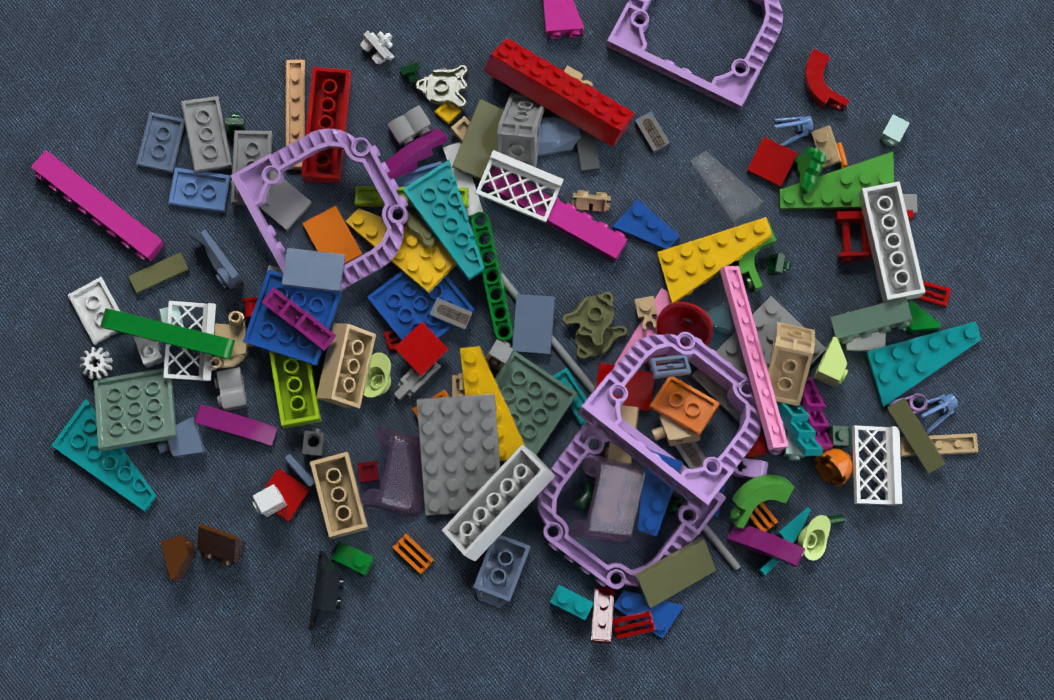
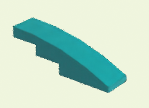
[776,401,823,456]
[758,507,811,577]

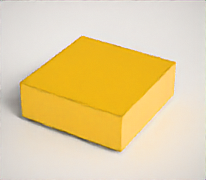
[435,104,461,126]

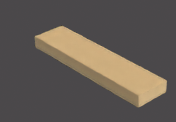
[900,433,978,457]

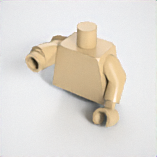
[208,311,253,371]

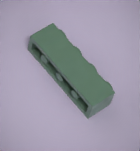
[831,297,913,344]

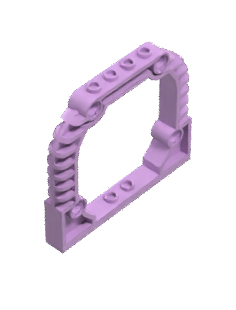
[607,0,783,112]
[231,129,409,292]
[577,332,761,511]
[538,419,726,589]

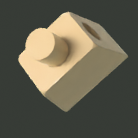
[652,415,700,446]

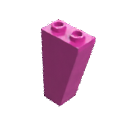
[543,0,583,39]

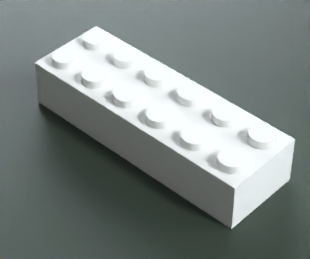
[858,181,925,303]
[442,445,555,561]

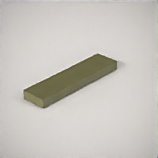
[887,398,946,474]

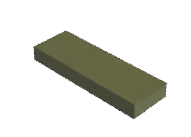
[129,252,189,294]

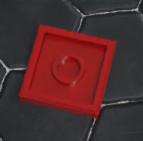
[747,137,798,187]
[394,322,448,376]
[264,468,311,522]

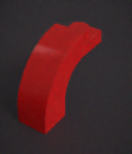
[804,48,849,112]

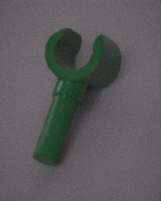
[667,496,685,513]

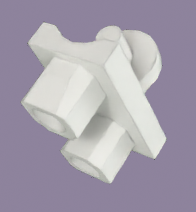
[360,31,395,65]

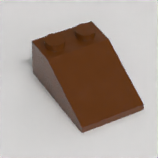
[197,523,245,566]

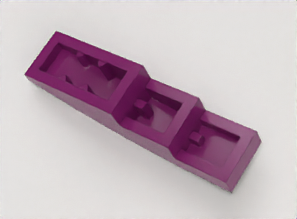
[386,128,448,180]
[261,287,336,351]
[800,378,833,451]
[194,404,277,446]
[727,524,806,568]

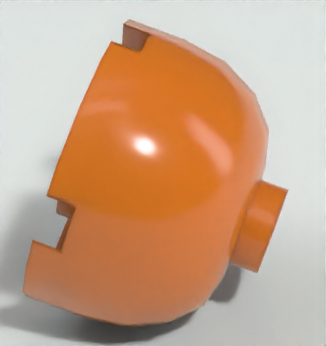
[814,448,853,487]

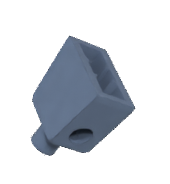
[157,417,206,459]

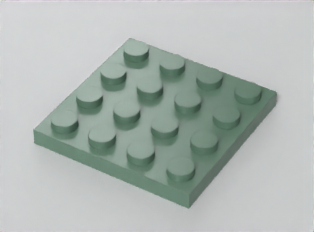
[495,351,578,456]
[94,367,177,452]

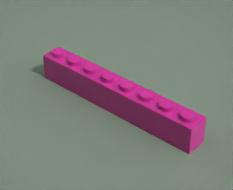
[31,150,165,262]
[484,166,627,263]

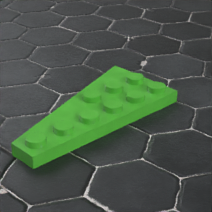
[780,152,894,210]

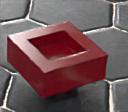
[357,461,380,483]

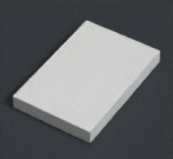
[68,277,121,345]

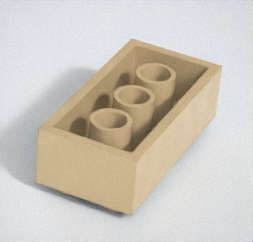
[316,324,376,409]
[310,452,369,539]

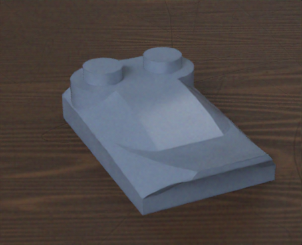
[538,115,581,157]
[188,230,244,290]
[473,535,531,608]

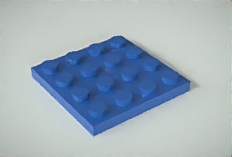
[243,270,342,366]
[367,271,475,341]

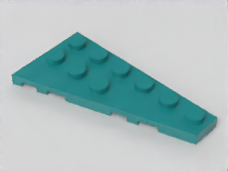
[402,160,484,281]
[866,321,981,407]
[51,399,157,512]

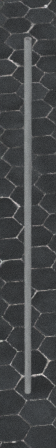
[484,255,741,571]

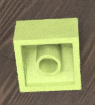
[813,337,848,387]

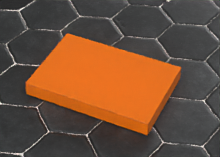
[302,206,363,265]
[650,377,720,436]

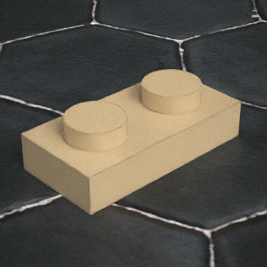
[811,125,842,168]

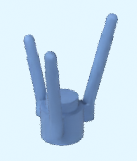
[773,116,813,146]
[916,394,959,433]

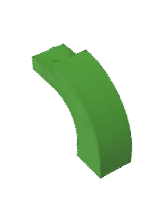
[737,224,776,292]
[729,474,794,528]

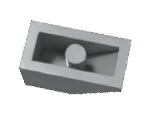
[485,339,513,373]

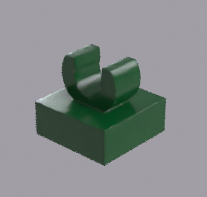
[399,62,420,82]
[225,112,246,135]
[767,253,791,276]

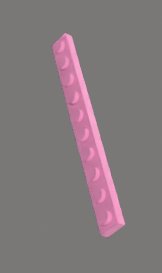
[720,266,789,450]

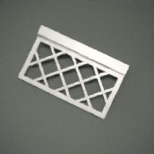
[475,150,564,223]
[163,301,216,381]
[852,425,902,506]

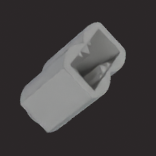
[387,105,432,146]
[214,367,248,411]

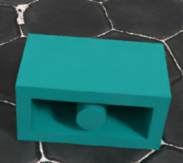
[550,585,594,622]

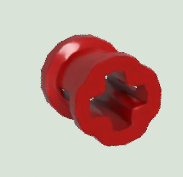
[242,297,258,320]

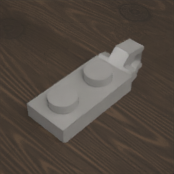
[394,362,441,401]

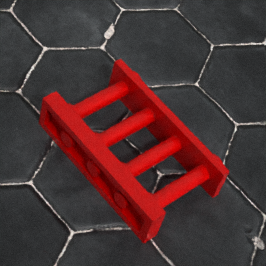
[834,210,913,263]

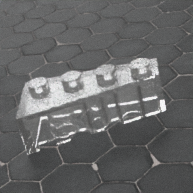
[689,151,765,227]

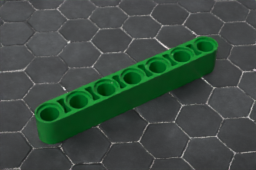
[471,212,514,342]
[100,308,235,359]

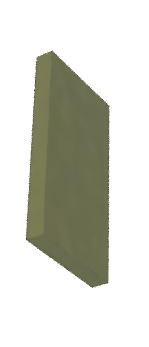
[452,99,504,181]
[635,537,716,608]

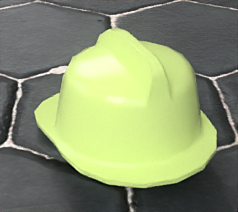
[363,353,391,398]
[797,515,831,561]

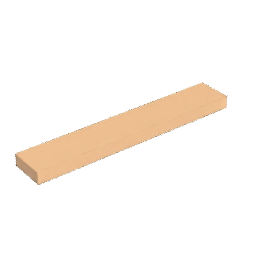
[286,60,305,170]

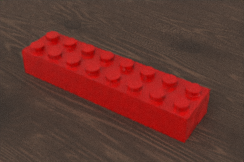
[484,38,635,147]

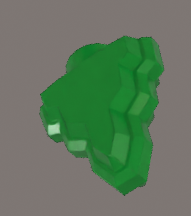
[796,147,827,194]

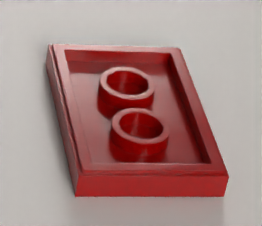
[594,363,655,411]

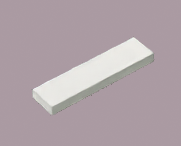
[443,142,483,218]

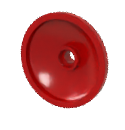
[657,302,713,347]

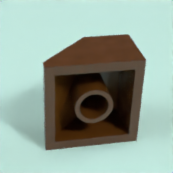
[160,535,196,583]

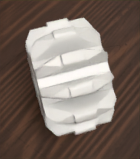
[80,347,113,380]

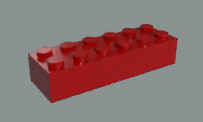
[301,67,352,185]

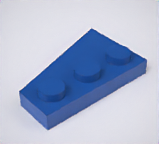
[612,199,680,250]
[613,590,683,639]

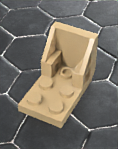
[768,322,815,406]

